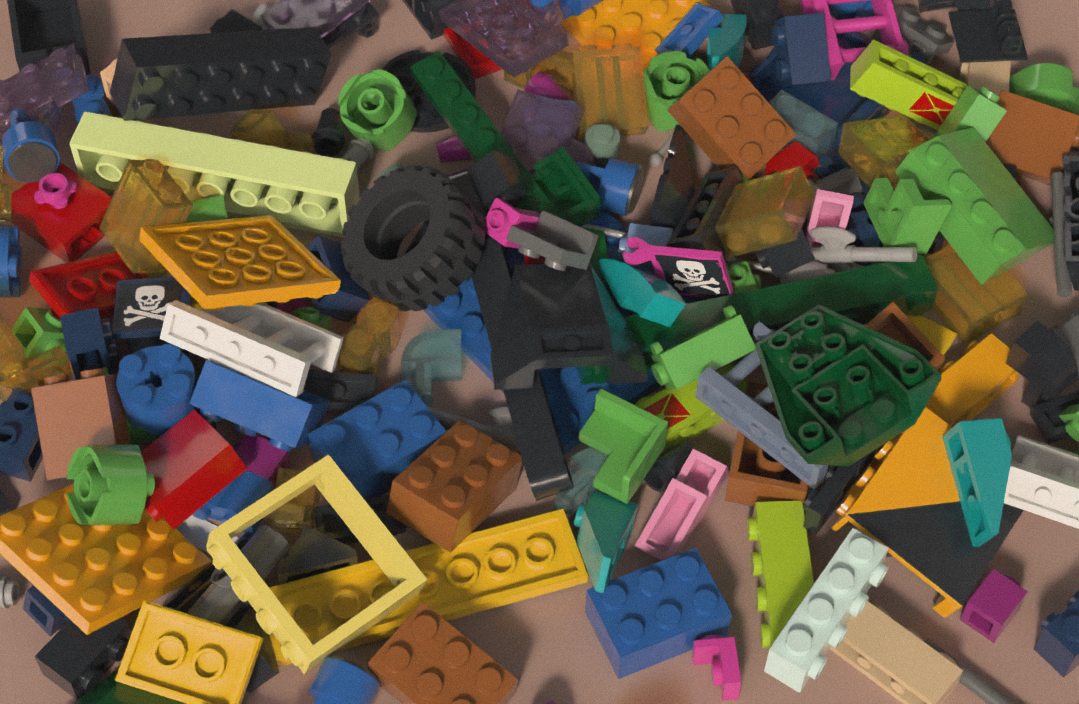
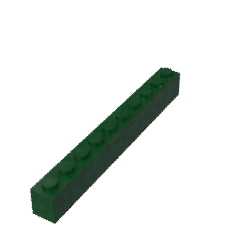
[576,255,939,385]

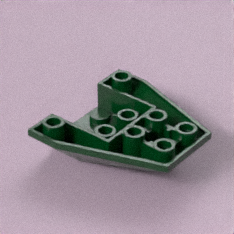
[755,305,942,466]

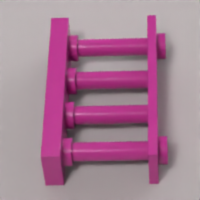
[800,0,909,80]

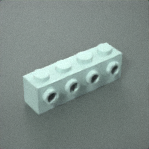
[764,528,889,693]

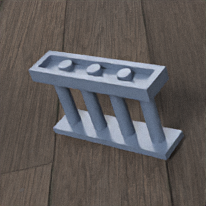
[696,322,828,489]

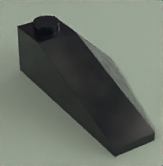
[650,124,695,232]

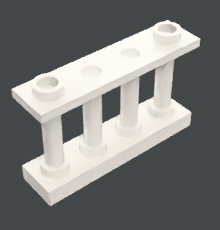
[160,300,344,397]
[1004,435,1079,529]

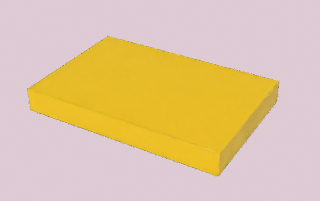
[115,600,263,704]

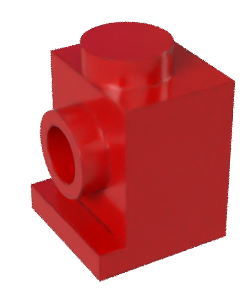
[764,141,819,196]

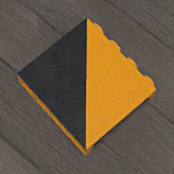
[831,406,1024,618]

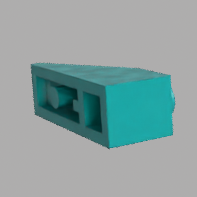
[942,418,1012,547]
[574,491,638,593]

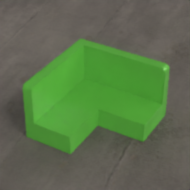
[863,178,952,255]
[579,389,668,504]

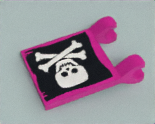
[622,237,735,298]

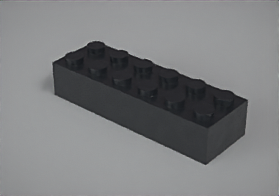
[110,27,331,121]

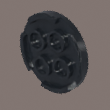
[382,50,476,133]

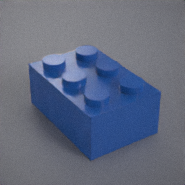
[189,360,330,451]
[308,380,446,499]
[585,548,732,679]

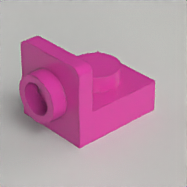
[482,198,540,249]
[692,635,741,701]

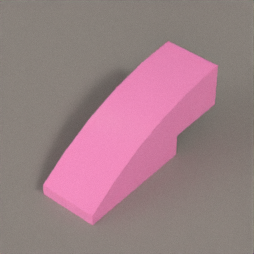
[805,189,854,247]
[635,449,729,561]

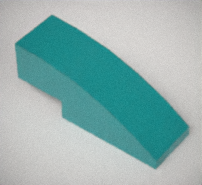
[707,14,747,71]
[597,259,686,327]

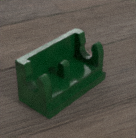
[532,147,601,227]

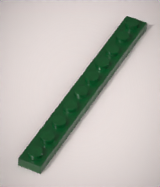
[410,51,623,310]

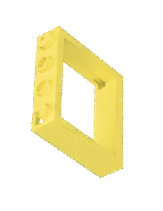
[206,454,427,675]

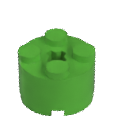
[641,51,709,132]
[338,69,417,151]
[67,444,155,526]

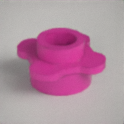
[34,173,77,209]

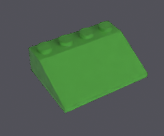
[895,127,1054,285]

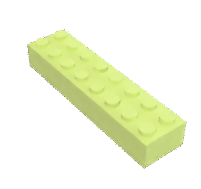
[69,112,360,238]

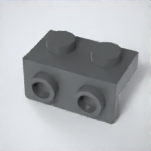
[872,7,955,66]
[507,211,598,271]

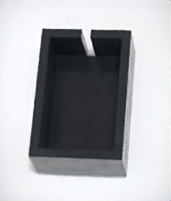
[7,0,91,87]

